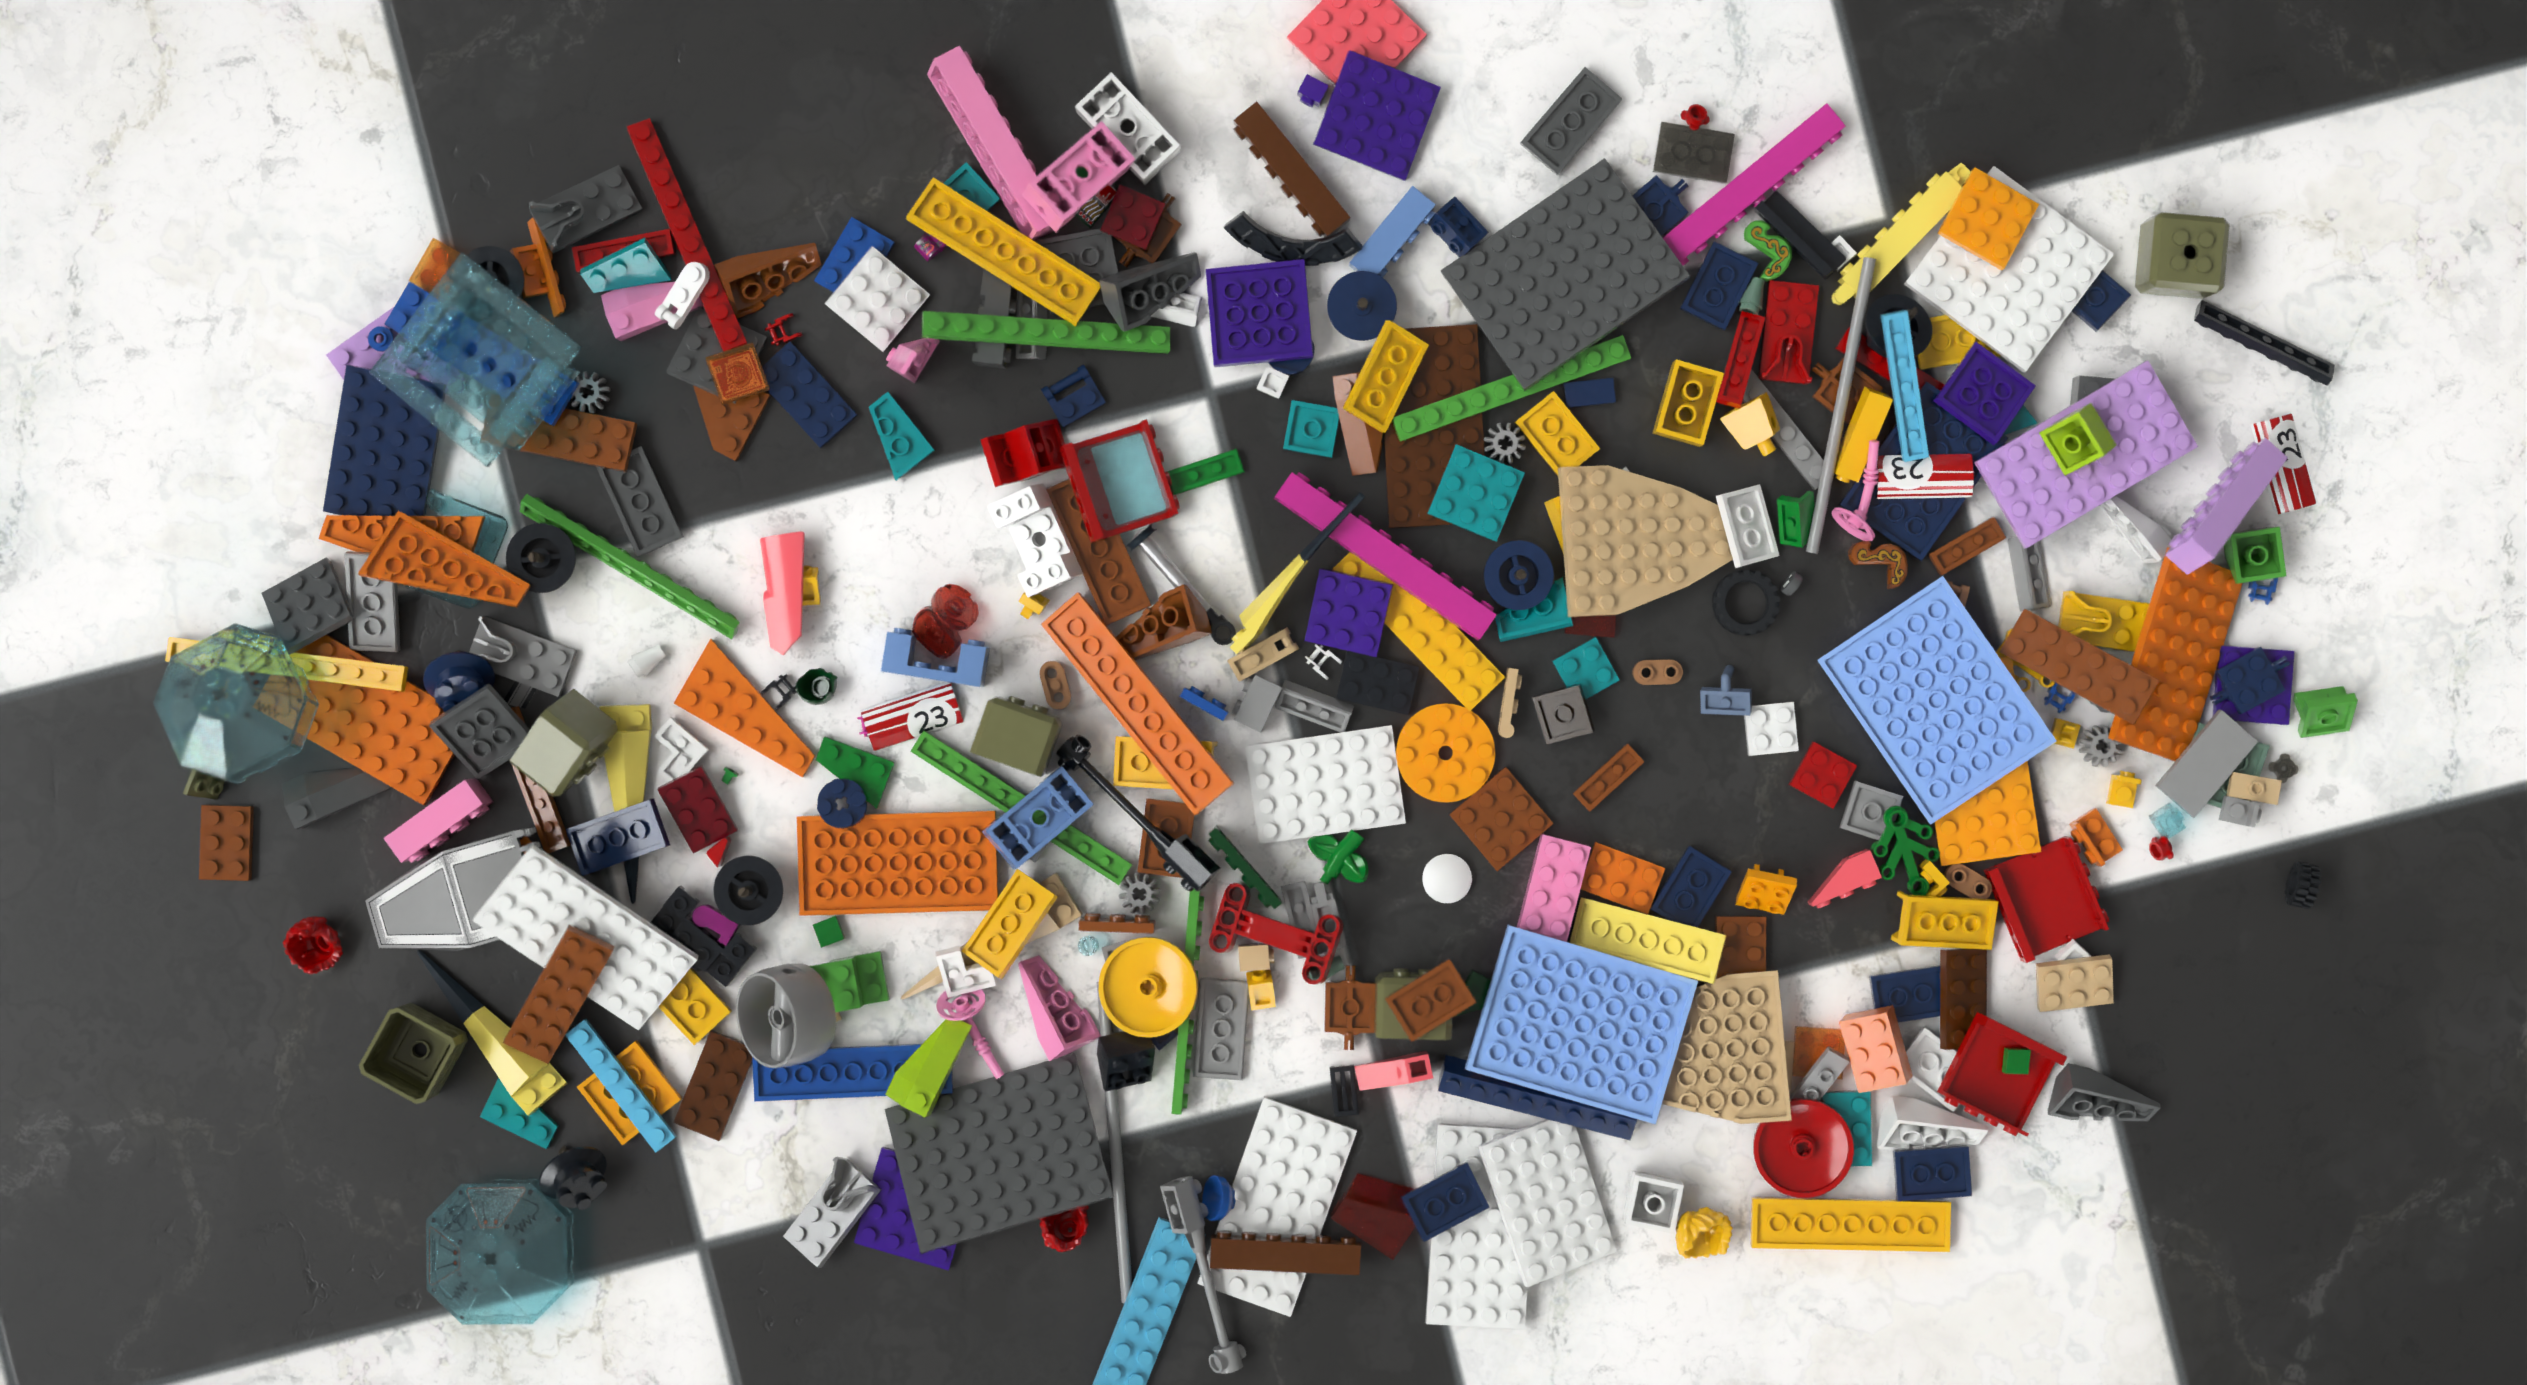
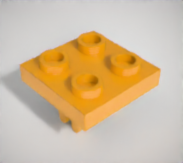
[1736,864,1797,915]

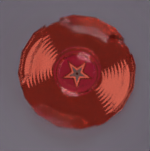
[931,584,979,631]

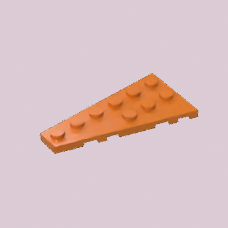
[358,510,531,608]
[318,515,485,552]
[674,639,816,777]

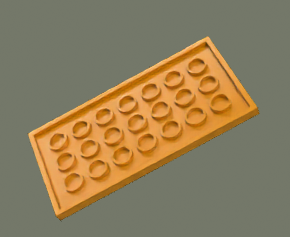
[1934,656,2041,866]

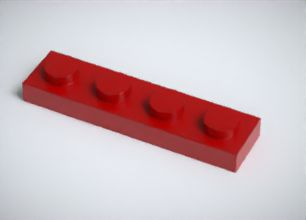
[572,229,676,273]
[1716,311,1766,409]

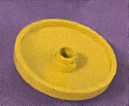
[1098,937,1198,1037]

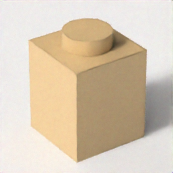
[1238,943,1274,972]

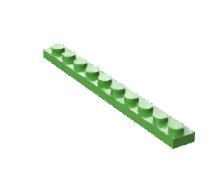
[922,311,1170,354]
[1392,335,1631,442]
[520,494,740,640]
[910,730,1132,885]
[1171,889,1204,1115]

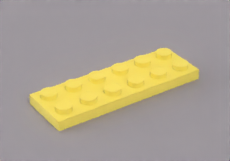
[1570,897,1727,984]

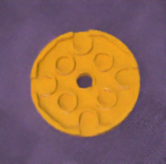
[1396,703,1495,803]

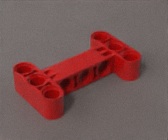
[1209,883,1344,985]

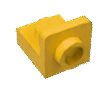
[802,566,821,606]
[2106,771,2142,808]
[1918,859,1950,897]
[1246,970,1276,1010]

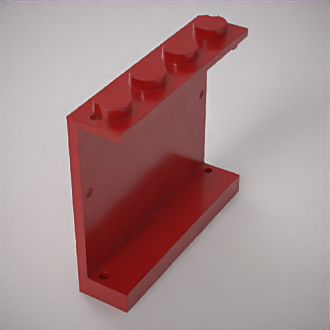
[1983,836,2109,963]

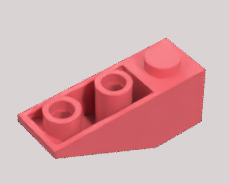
[1808,849,1882,908]
[1354,1051,1433,1091]

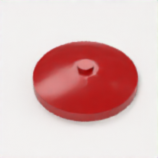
[1753,1098,1854,1198]

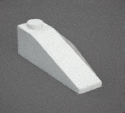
[2099,496,2173,564]
[1877,1096,1989,1150]

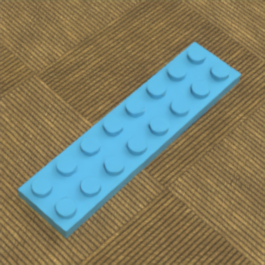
[1092,1217,1206,1385]

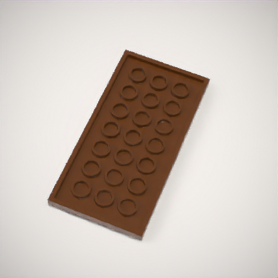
[1384,324,1485,528]

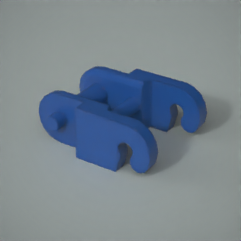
[2248,578,2278,605]
[2044,683,2076,713]

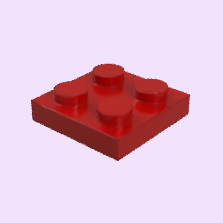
[1789,741,1857,809]

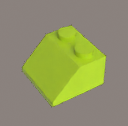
[2039,402,2117,475]

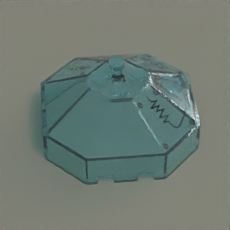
[153,623,319,784]
[426,1179,574,1325]

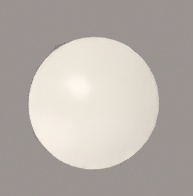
[1422,854,1472,903]

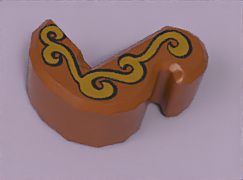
[1848,541,1908,589]

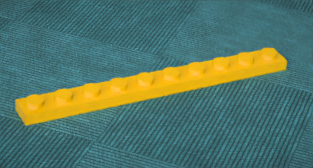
[165,637,408,692]

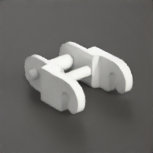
[1305,644,1342,680]

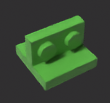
[2293,686,2358,738]

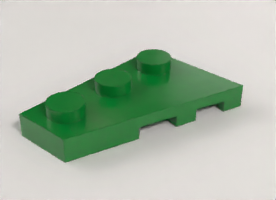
[816,736,895,809]

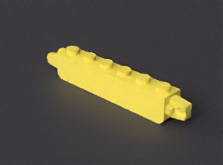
[1831,163,1971,306]

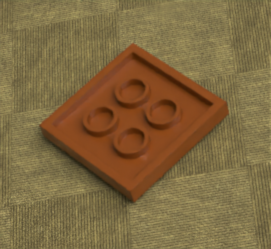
[1449,767,1554,871]

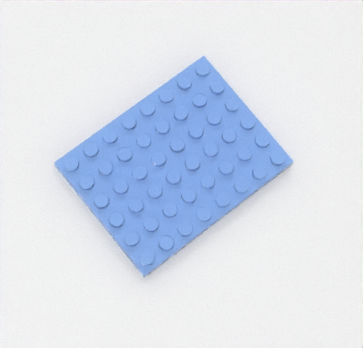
[1817,576,2057,825]
[1465,925,1698,1124]

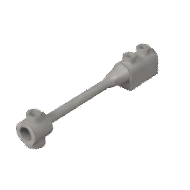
[1160,1176,1246,1374]

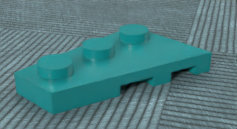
[580,238,671,293]
[1495,578,1573,642]
[480,1078,559,1149]

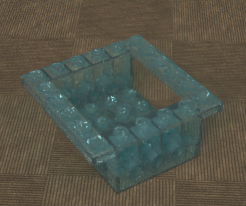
[369,252,581,467]

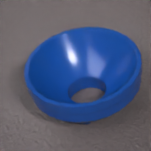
[1202,1175,1236,1221]

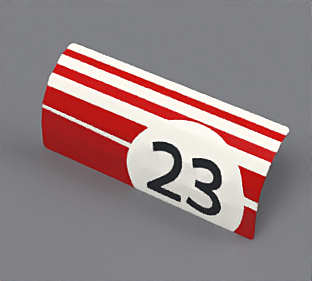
[2251,414,2316,515]
[1877,454,1974,499]
[861,682,963,751]

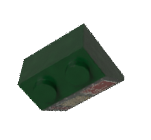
[1075,167,1119,229]

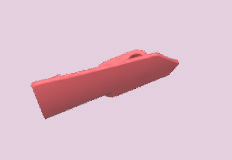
[760,531,805,655]

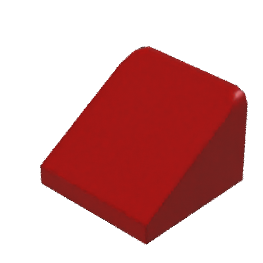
[706,837,732,867]

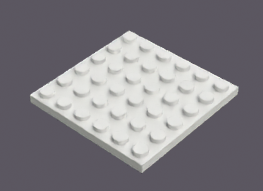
[1904,166,2114,373]

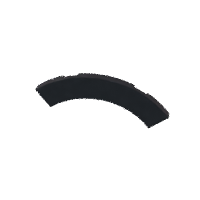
[1223,211,1363,266]

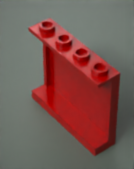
[1937,1012,2067,1137]

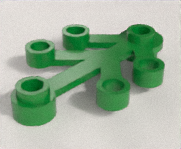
[1871,806,1940,896]

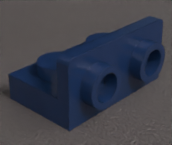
[1428,197,1489,258]

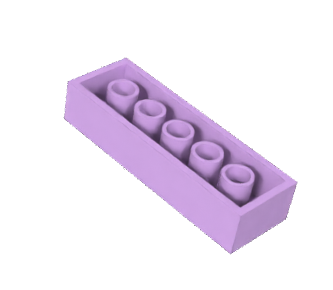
[2165,438,2288,575]

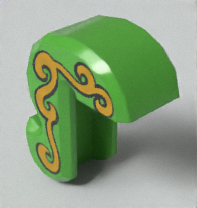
[1744,220,1792,282]

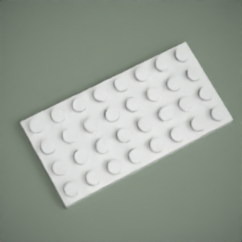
[473,844,698,1030]
[1198,1097,1357,1317]
[1425,1124,1527,1330]

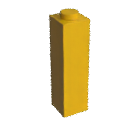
[1834,387,1893,483]

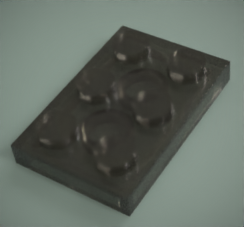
[1652,122,1735,184]

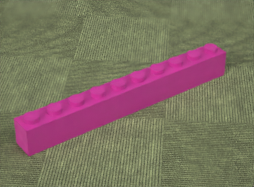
[1663,103,1845,266]
[1274,472,1496,641]

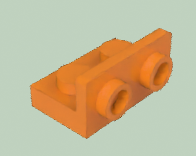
[2069,808,2123,867]

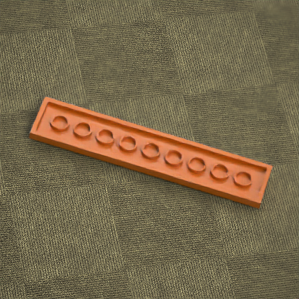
[1041,592,1234,815]

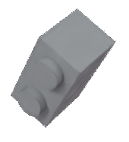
[1232,675,1282,732]

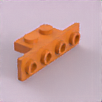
[510,217,566,318]

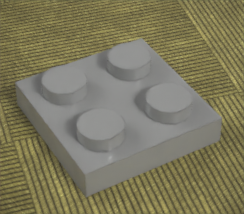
[1839,781,1903,840]

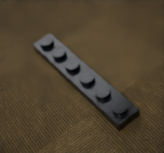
[2194,300,2335,386]

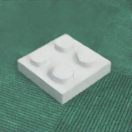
[1744,702,1799,756]

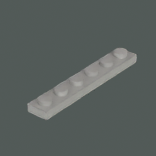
[1743,369,1835,490]

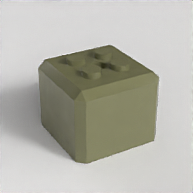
[2135,212,2230,299]
[510,689,618,796]
[970,696,1062,777]
[1374,968,1452,1040]
[359,1002,468,1104]

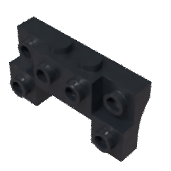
[650,886,757,987]

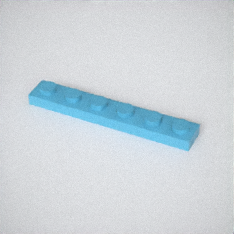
[1881,310,1929,462]
[565,1019,677,1153]

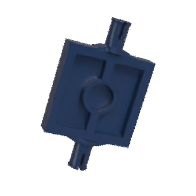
[1632,175,1689,236]
[2210,647,2290,714]

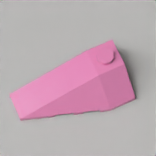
[601,282,703,341]
[886,338,940,383]
[1018,955,1101,1061]

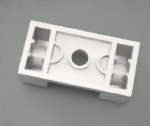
[1075,72,1181,185]
[988,483,1083,597]

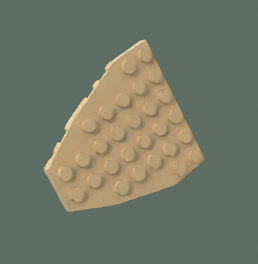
[1558,465,1733,617]
[1662,970,1792,1124]

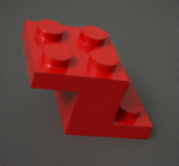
[980,419,1065,487]

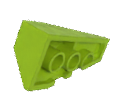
[885,1015,973,1118]

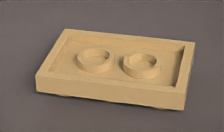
[2036,954,2114,1012]

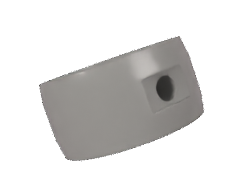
[736,963,836,1068]

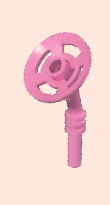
[1832,440,1879,542]
[936,989,1004,1079]

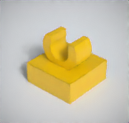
[1018,592,1050,619]
[2051,718,2081,749]

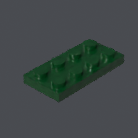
[1208,825,1282,909]

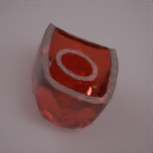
[912,606,962,659]

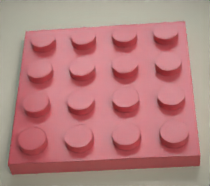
[1287,0,1427,85]

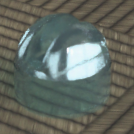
[1078,935,1099,956]

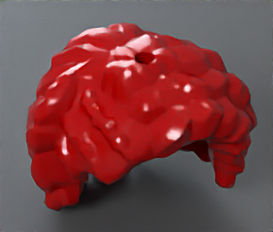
[283,916,343,974]
[1039,1205,1089,1252]

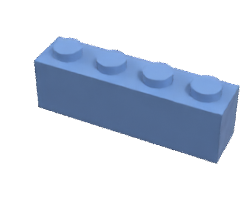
[1349,186,1436,277]

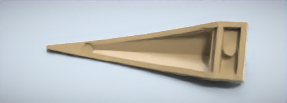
[901,872,1083,999]

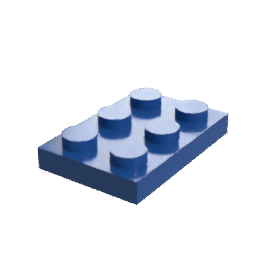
[814,217,895,292]

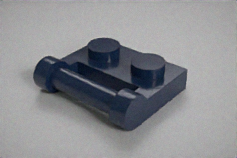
[1041,364,1106,428]

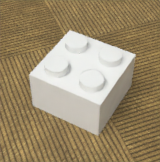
[1622,1171,1684,1234]

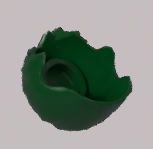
[796,668,838,705]

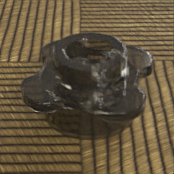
[2268,753,2299,783]

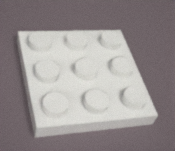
[824,246,930,352]

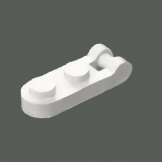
[655,262,709,330]

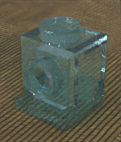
[2148,803,2186,838]

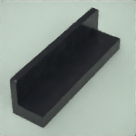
[1755,191,1846,280]

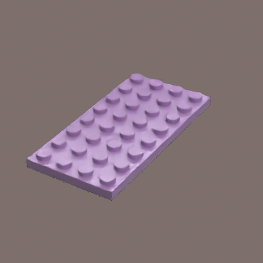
[1974,361,2198,549]

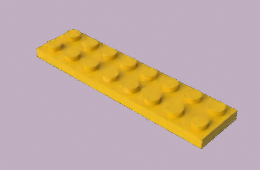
[906,177,1101,326]
[1332,552,1505,711]
[1751,1197,1951,1252]

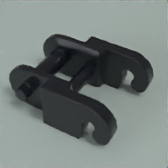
[760,674,797,711]

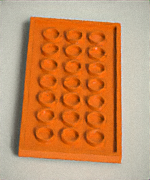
[2108,547,2243,762]
[253,634,455,805]
[797,811,998,916]

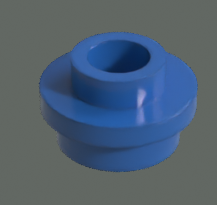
[368,326,394,352]

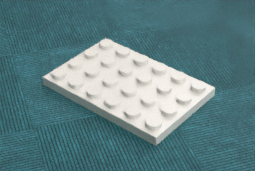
[1245,725,1406,844]
[1478,1119,1617,1287]

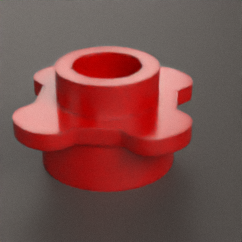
[1680,104,1710,130]
[2149,836,2174,861]

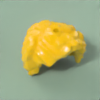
[1675,1207,1733,1259]

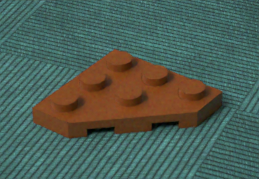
[693,385,771,461]

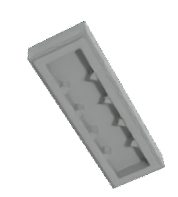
[1789,1046,1850,1101]

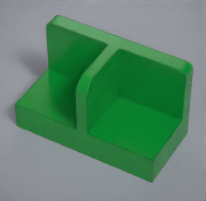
[1777,491,1815,548]

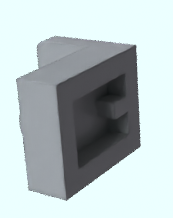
[2219,796,2262,827]

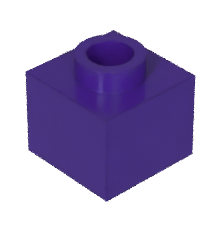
[1297,74,1329,107]

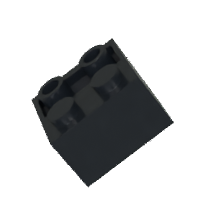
[1097,1031,1155,1092]

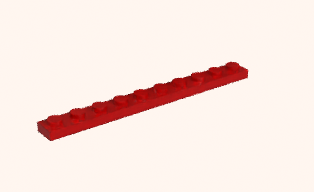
[627,118,747,353]

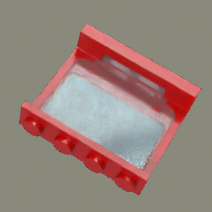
[1059,419,1180,543]

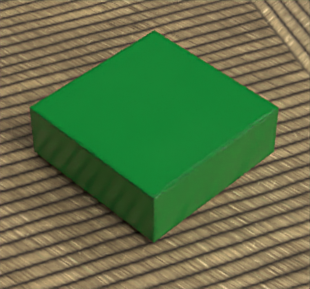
[813,915,845,948]
[2002,1047,2031,1074]

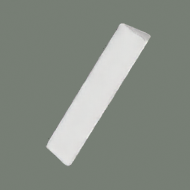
[1150,293,1202,327]

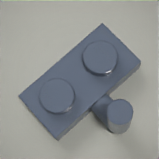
[1700,665,1752,716]

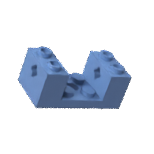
[881,628,990,687]
[982,766,1094,870]

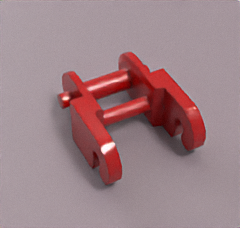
[765,313,802,346]

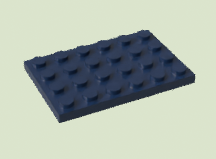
[323,365,447,516]
[1839,382,2008,561]

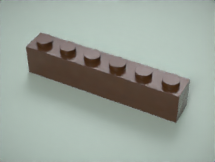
[1233,101,1351,237]
[1210,1231,1361,1275]

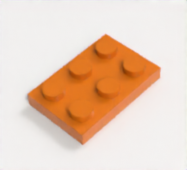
[1581,842,1665,914]

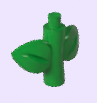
[1307,829,1369,885]

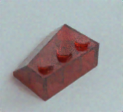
[1330,1173,1415,1260]

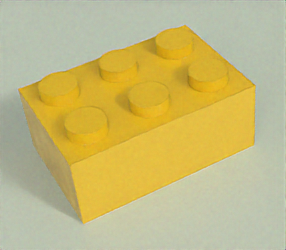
[1652,360,1724,447]

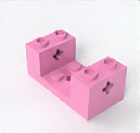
[1022,121,1135,232]

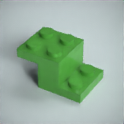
[810,951,890,1012]

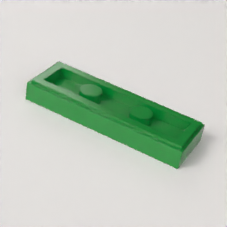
[1168,449,1245,495]

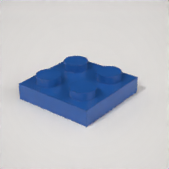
[1180,686,1228,721]

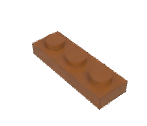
[1928,517,2006,576]
[1572,743,1644,812]

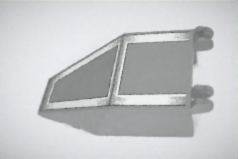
[365,827,541,951]

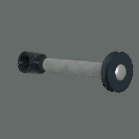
[1125,524,1236,645]

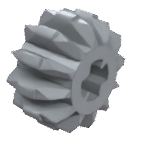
[571,371,611,414]
[1484,423,1526,464]
[2079,725,2122,767]
[1119,872,1161,915]

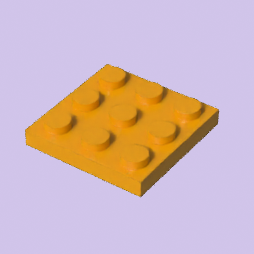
[1937,167,2039,270]
[577,1040,683,1145]

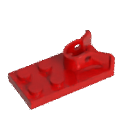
[1758,280,1819,385]

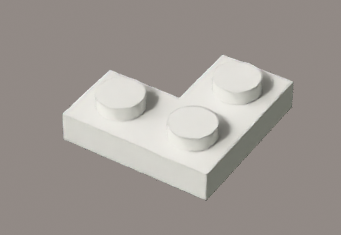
[654,717,709,782]
[935,946,996,998]

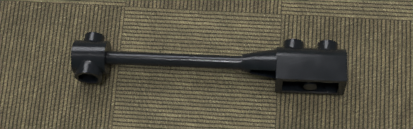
[1056,735,1220,892]

